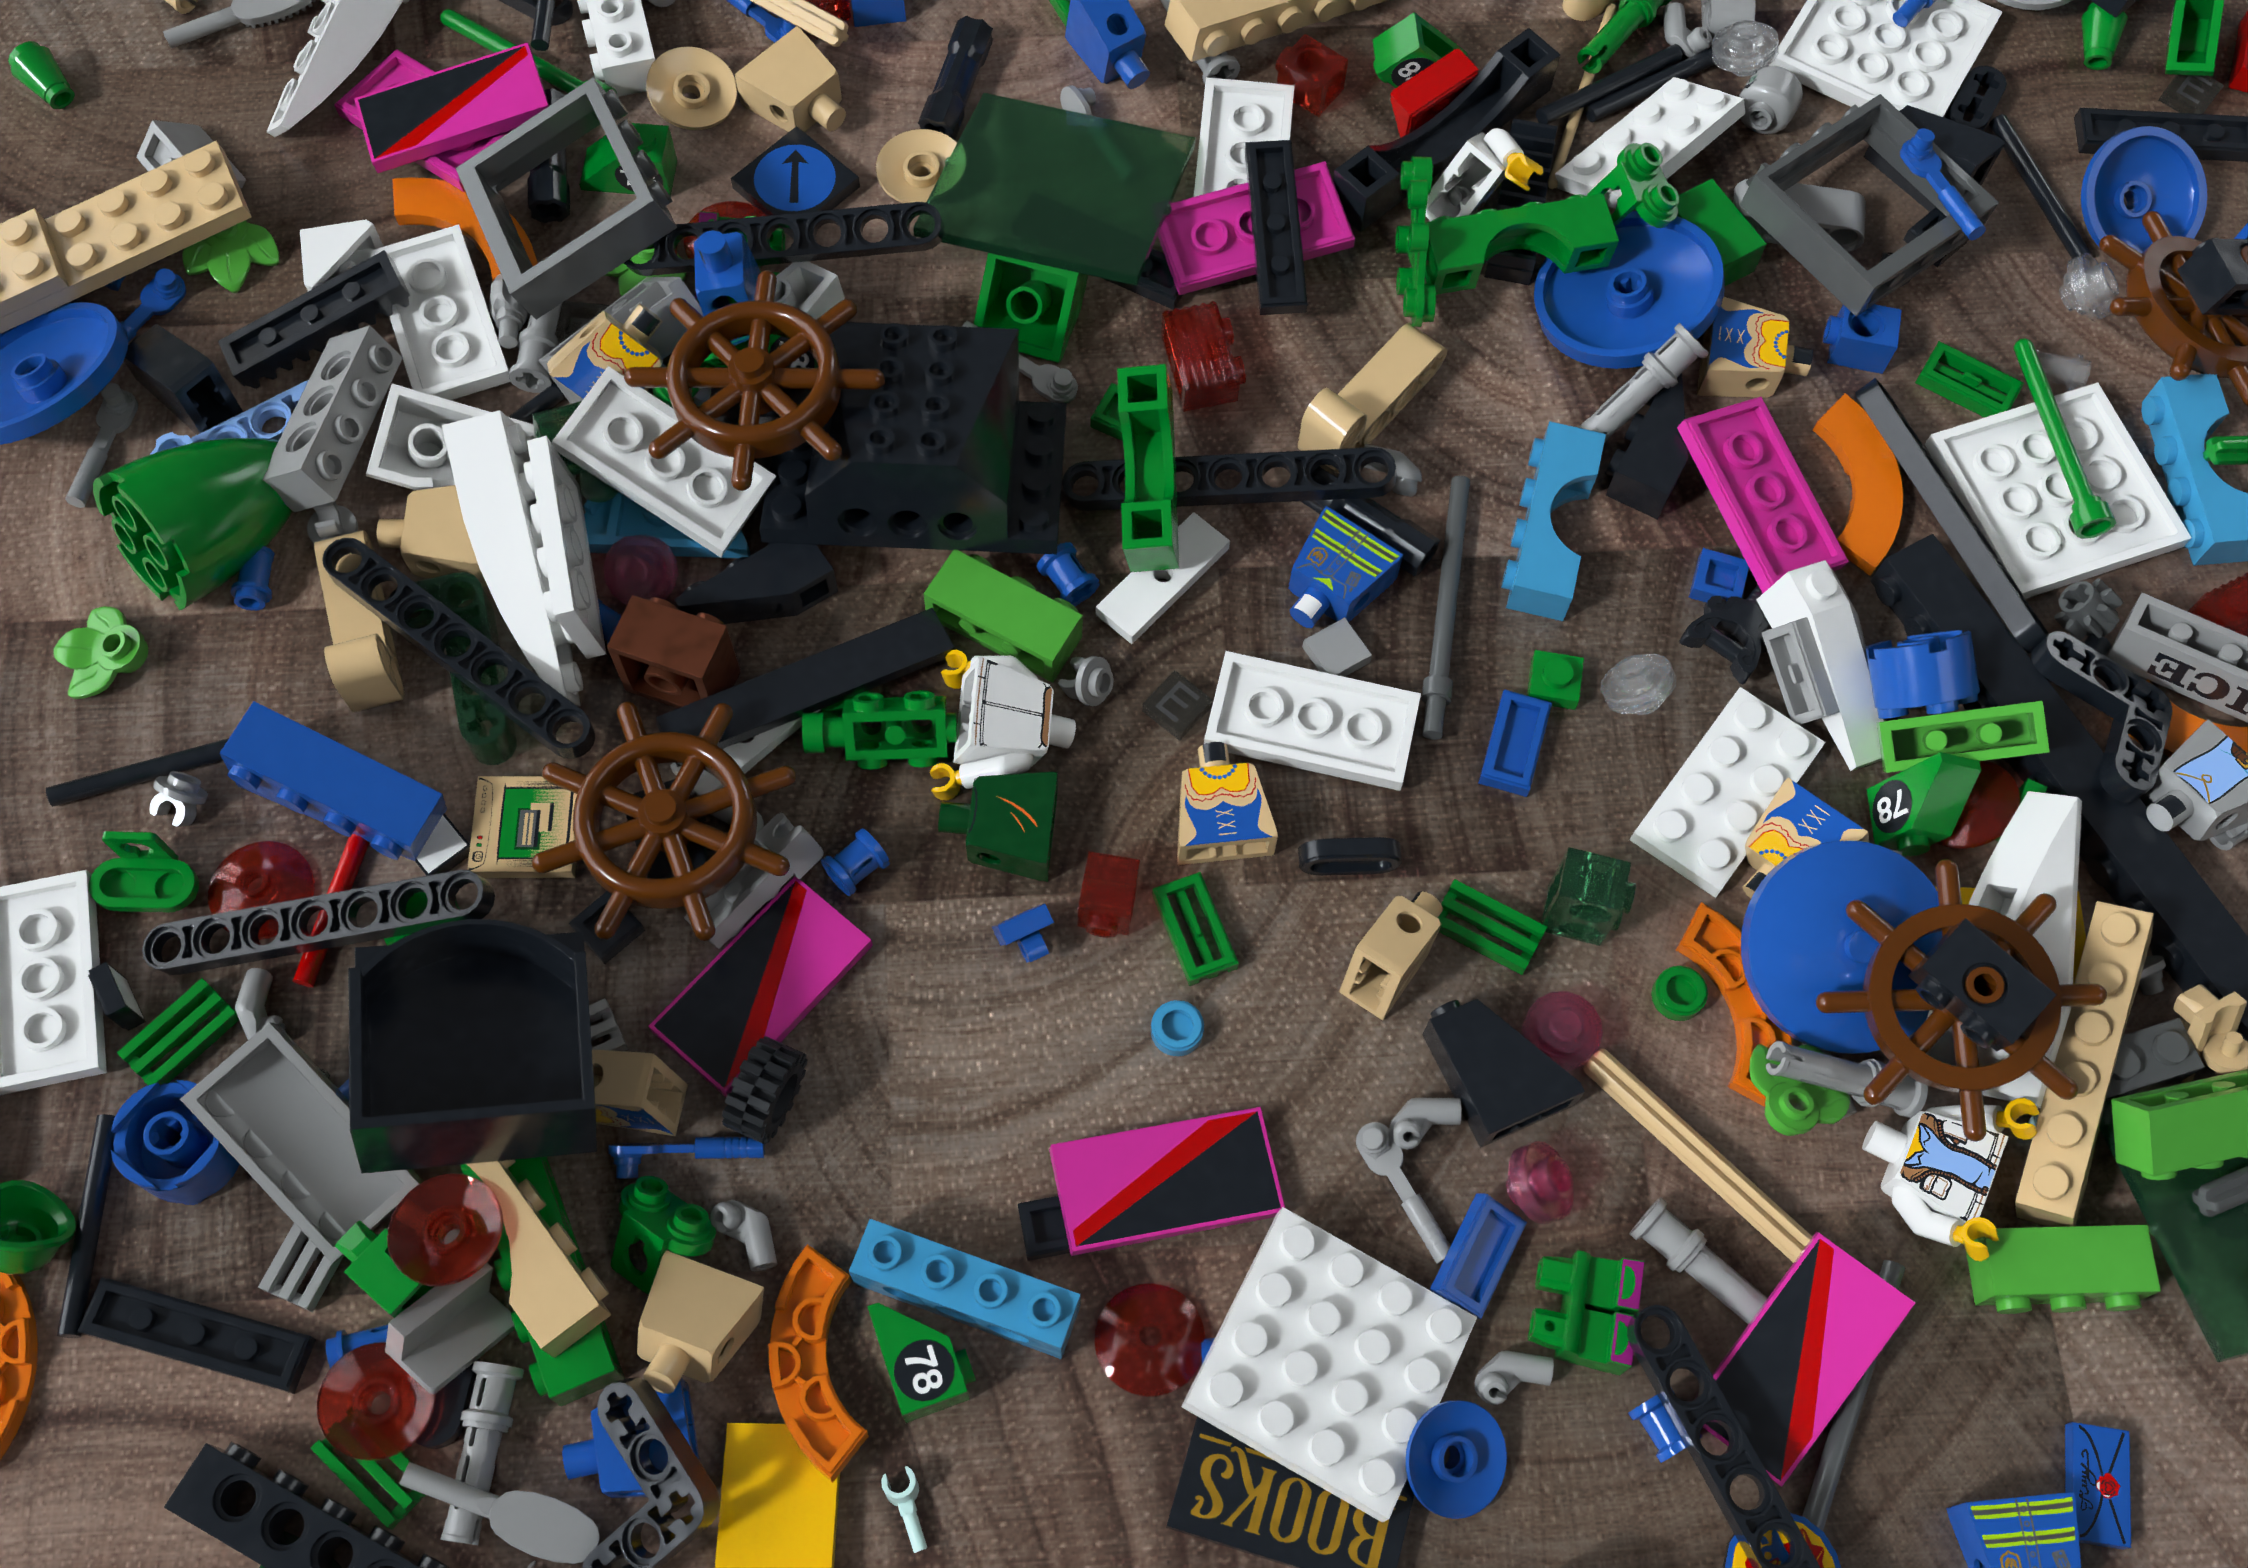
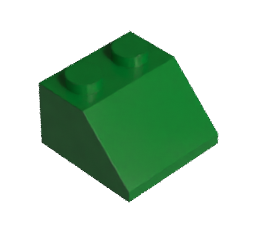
[974,240,1091,363]

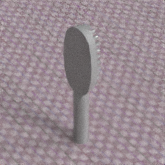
[163,0,316,49]
[399,1462,600,1564]

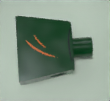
[938,772,1058,882]

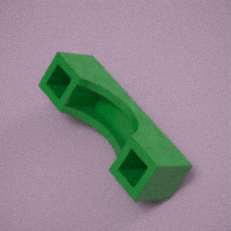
[1425,194,1619,295]
[1117,364,1179,572]

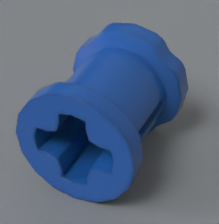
[1037,542,1099,606]
[821,828,890,896]
[1628,1388,1703,1463]

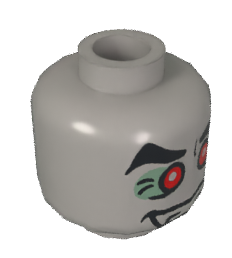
[1738,66,1803,134]

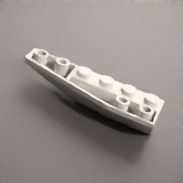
[442,410,583,707]
[1927,791,2082,1108]

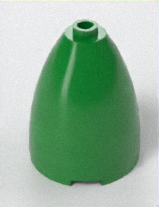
[93,437,293,610]

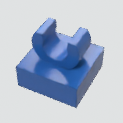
[992,904,1054,963]

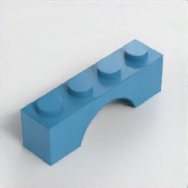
[2141,374,2248,566]
[1501,421,1606,621]

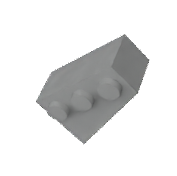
[538,277,704,407]

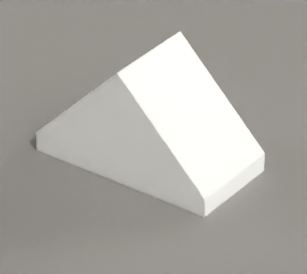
[300,219,384,291]

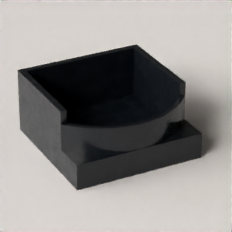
[348,919,597,1174]

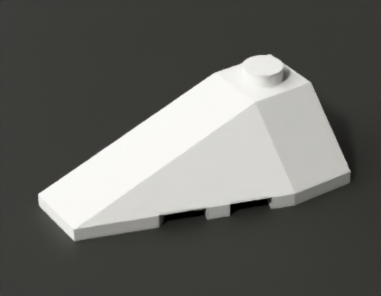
[366,383,578,490]
[1756,560,1885,771]

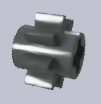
[2054,578,2124,641]

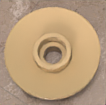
[646,47,737,130]
[876,129,967,205]

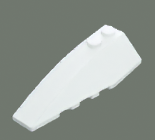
[267,0,409,137]

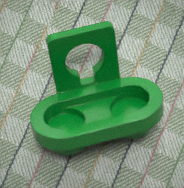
[1587,143,1680,228]
[89,831,199,913]
[611,1176,716,1294]

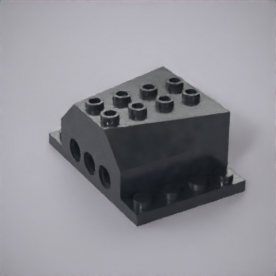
[759,322,1067,555]

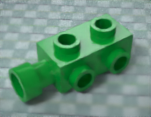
[802,690,957,770]

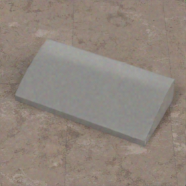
[180,1022,426,1264]

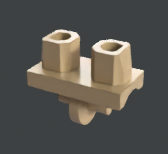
[2173,984,2248,1083]

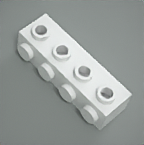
[577,0,655,97]

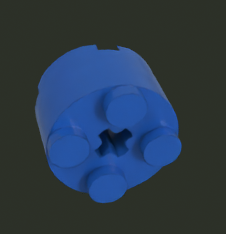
[1865,630,1980,719]
[111,1080,240,1205]

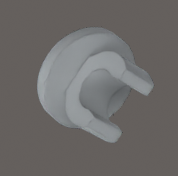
[307,501,358,544]
[1058,656,1114,706]
[150,771,208,827]

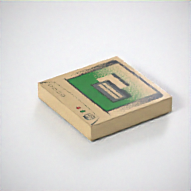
[467,776,577,878]

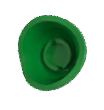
[0,1180,76,1274]

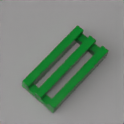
[1915,341,2024,418]
[1152,872,1239,986]
[1438,879,1547,975]
[117,978,239,1085]
[310,1404,425,1530]

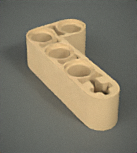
[1298,323,1447,473]
[314,530,404,713]

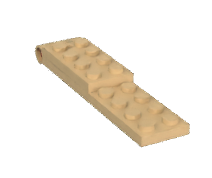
[0,140,252,334]

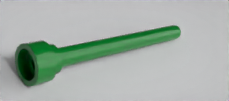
[440,9,617,94]
[2014,338,2116,539]

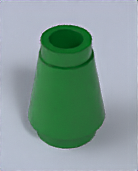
[2081,3,2128,70]
[8,41,75,109]

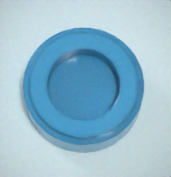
[1151,1000,1204,1056]

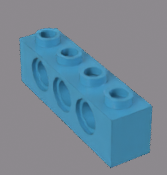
[849,1219,1080,1359]

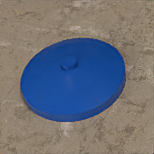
[1534,211,1725,369]
[0,302,128,445]
[1741,841,1942,1054]

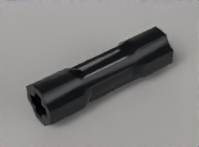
[918,16,993,140]
[527,88,570,223]
[1301,465,1440,576]

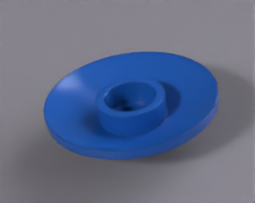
[1406,1400,1507,1519]

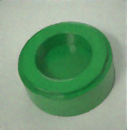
[1651,966,1708,1021]

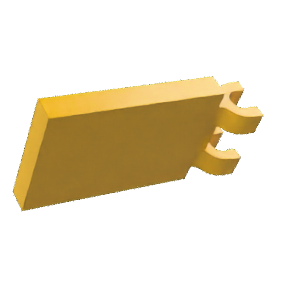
[715,1423,840,1568]

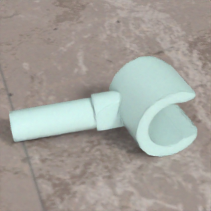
[881,1466,927,1553]

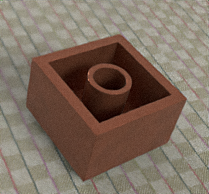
[607,595,741,708]

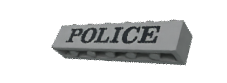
[2107,593,2248,723]

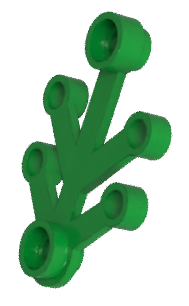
[1395,156,1436,327]

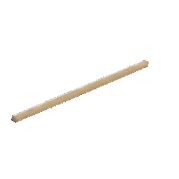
[1548,3,1617,189]

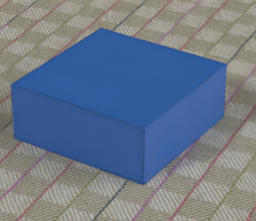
[1688,548,1749,603]

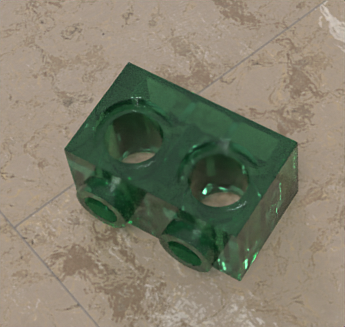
[1541,847,1636,946]

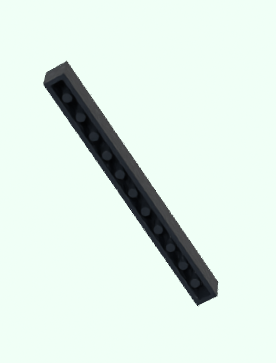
[1870,534,2248,1041]

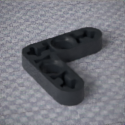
[2031,631,2172,803]
[582,1377,720,1568]

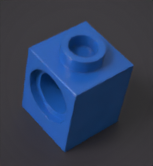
[1823,304,1902,374]

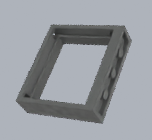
[455,77,677,320]
[1740,94,1999,317]

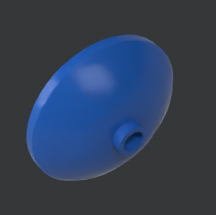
[2081,126,2207,254]

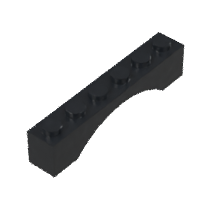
[1333,28,1561,232]

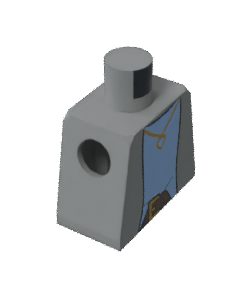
[2146,719,2248,841]

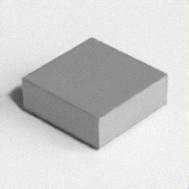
[1302,617,1372,677]

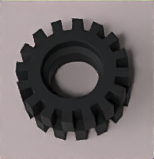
[722,1036,808,1144]

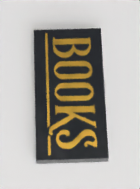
[1166,1416,1414,1568]

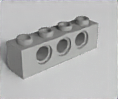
[263,325,403,512]

